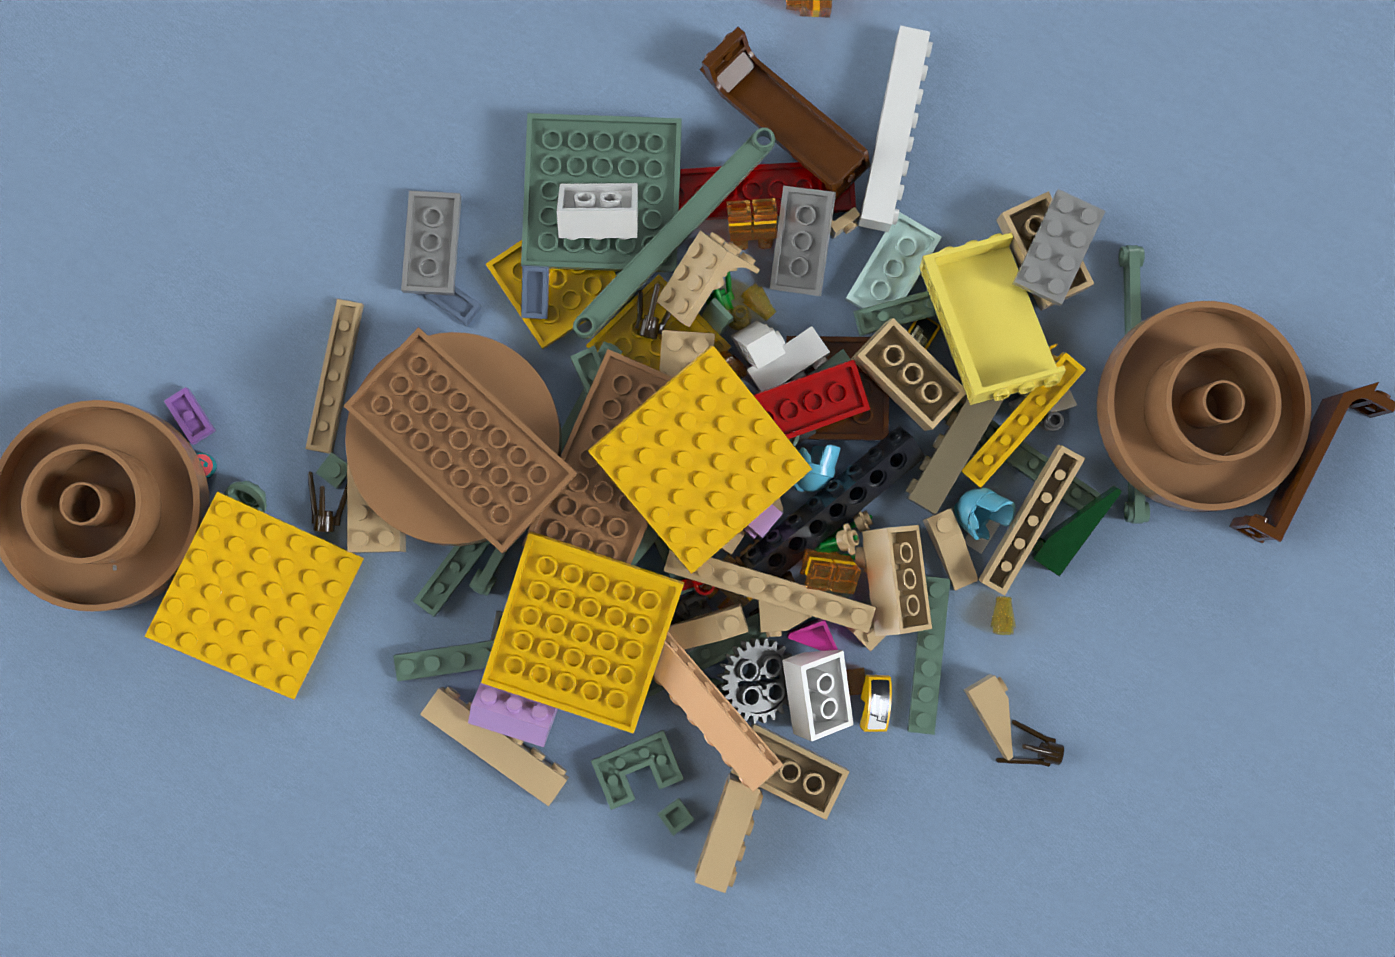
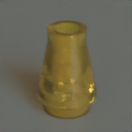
[740,282,777,321]
[728,305,752,331]
[990,596,1016,635]

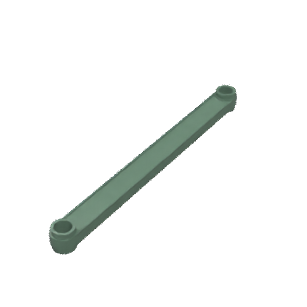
[573,128,775,339]
[1118,245,1150,524]
[469,341,623,596]

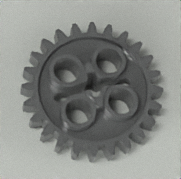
[717,637,792,724]

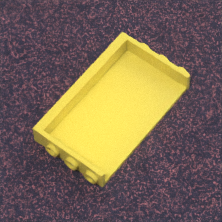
[919,233,1066,405]

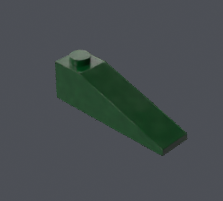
[1031,486,1122,577]

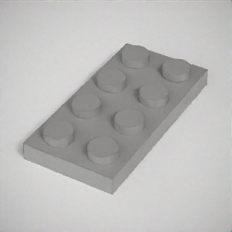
[769,186,836,296]
[1013,189,1105,306]
[401,191,462,296]

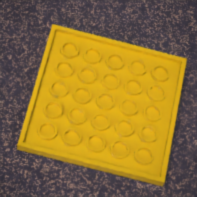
[588,345,812,574]
[144,491,364,700]
[481,531,684,734]

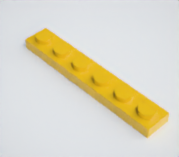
[961,353,1086,488]

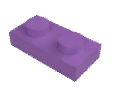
[164,387,216,445]

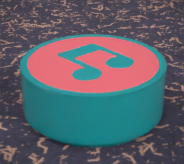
[197,453,217,479]

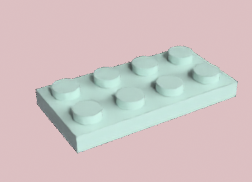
[845,212,942,309]

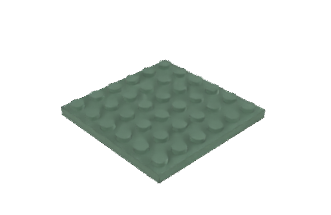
[521,113,682,273]

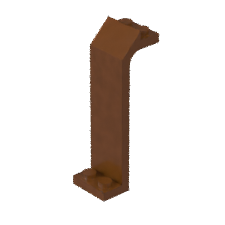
[699,27,871,201]
[1229,382,1395,544]

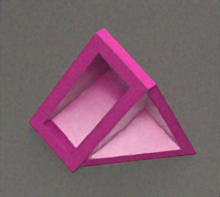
[787,618,838,651]

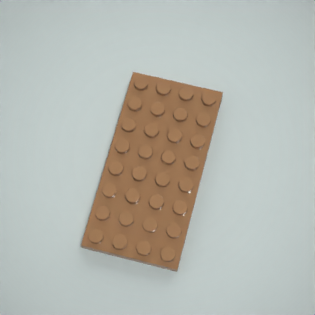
[343,327,577,554]
[522,349,673,564]

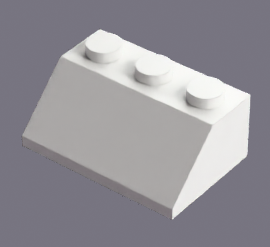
[557,183,638,240]
[782,650,854,741]

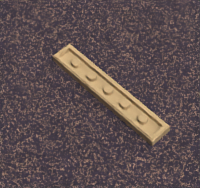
[305,299,364,454]

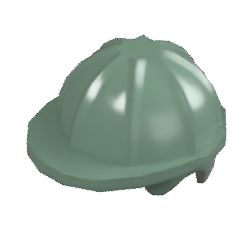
[224,481,267,512]

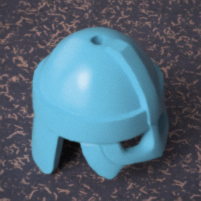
[793,445,841,492]
[954,488,1016,540]

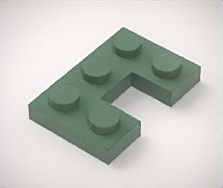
[591,730,684,810]

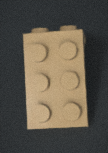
[657,231,760,327]

